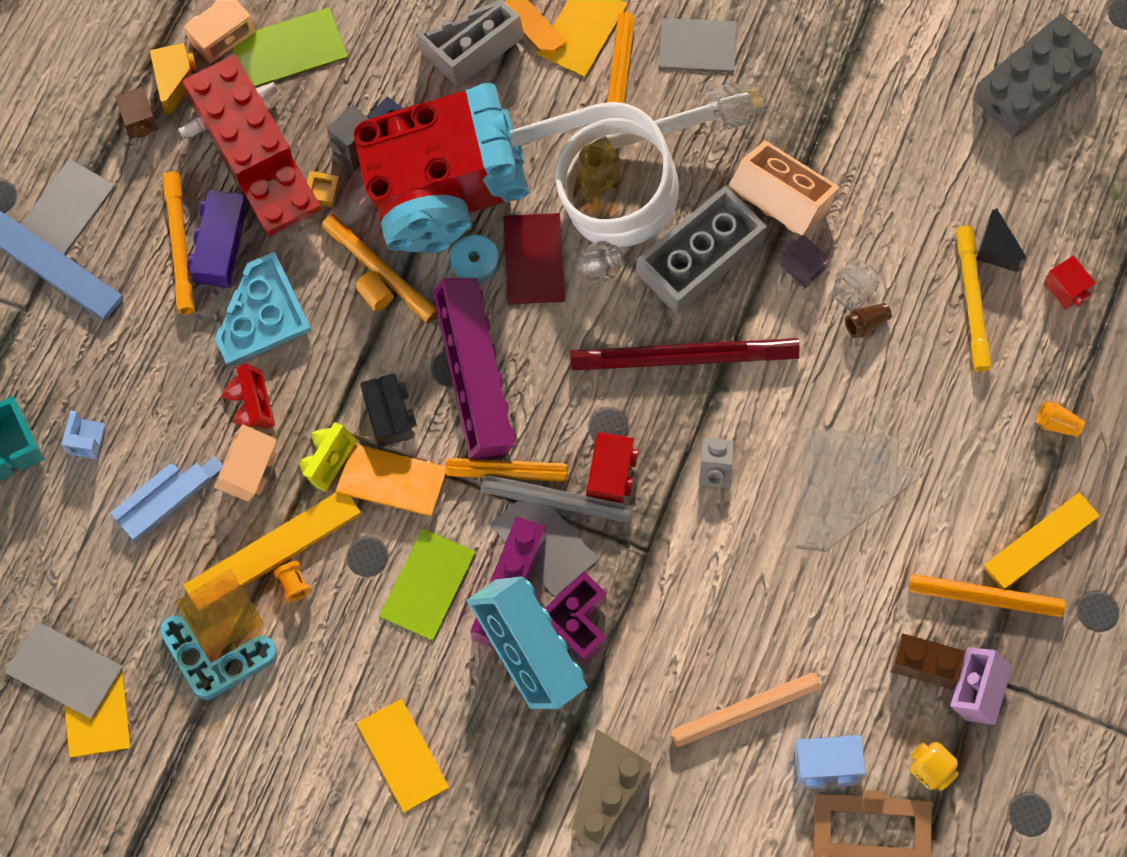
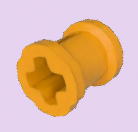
[274,561,312,602]

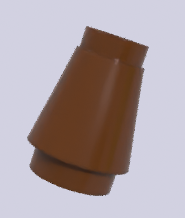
[845,303,892,338]

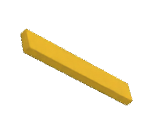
[183,493,362,613]

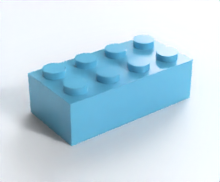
[466,577,587,709]

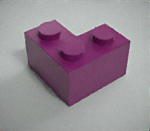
[544,571,607,668]

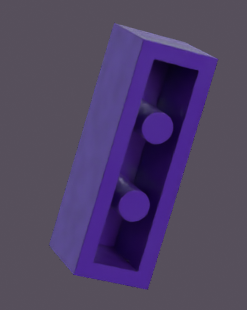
[187,190,248,288]

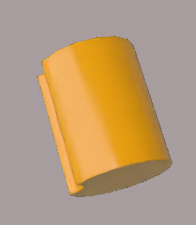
[355,271,394,311]

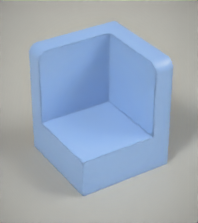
[61,411,106,459]

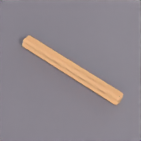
[670,673,821,748]

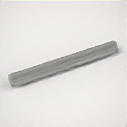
[480,474,633,523]

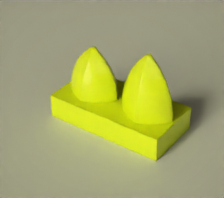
[299,422,357,492]

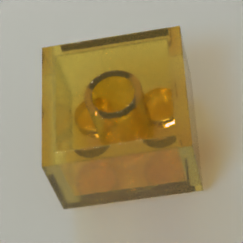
[175,568,264,657]

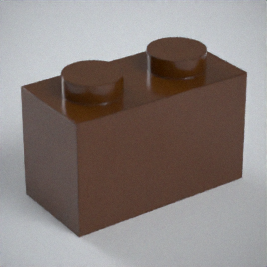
[890,633,965,690]

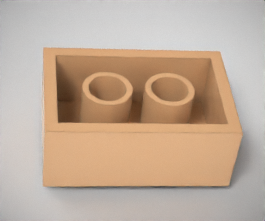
[728,141,840,236]

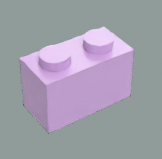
[950,647,1012,725]

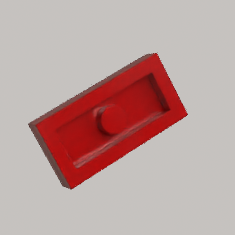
[221,363,275,430]

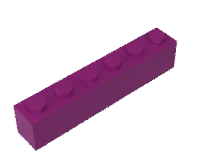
[433,278,515,459]

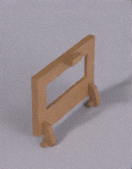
[813,790,932,857]

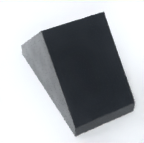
[976,208,1027,272]

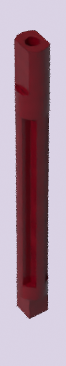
[570,338,800,371]

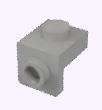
[699,438,734,488]

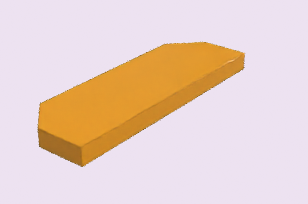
[505,0,567,53]

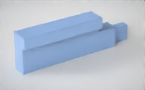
[110,456,223,543]

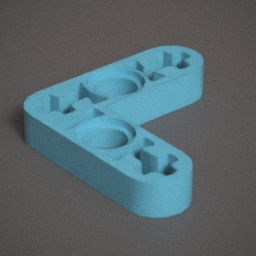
[160,616,277,700]

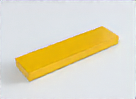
[983,492,1100,589]

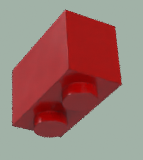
[586,432,639,503]

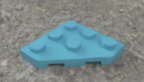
[215,252,312,368]

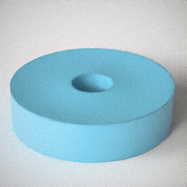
[450,234,499,283]

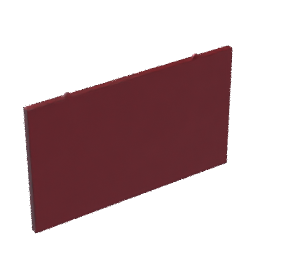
[504,213,565,305]

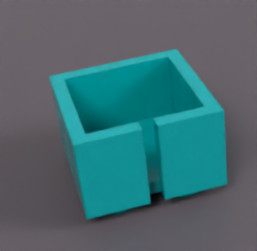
[0,396,45,481]

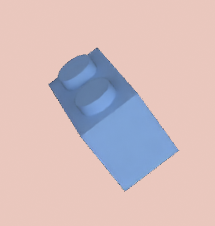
[794,735,866,788]

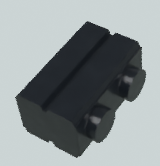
[360,373,417,448]

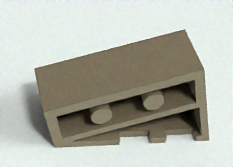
[572,729,652,852]

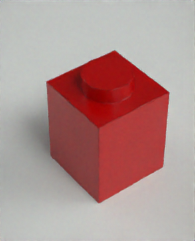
[1044,255,1096,310]

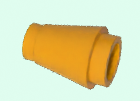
[1035,401,1085,437]

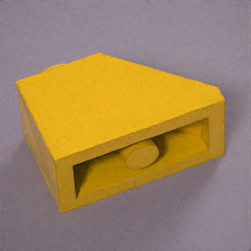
[150,43,197,115]

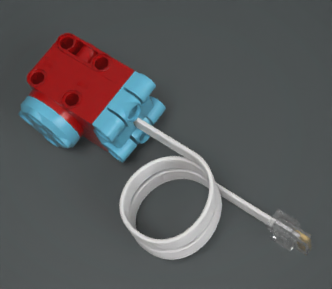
[354,81,766,253]

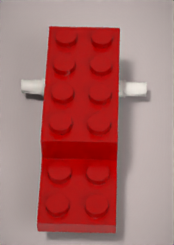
[178,54,322,237]

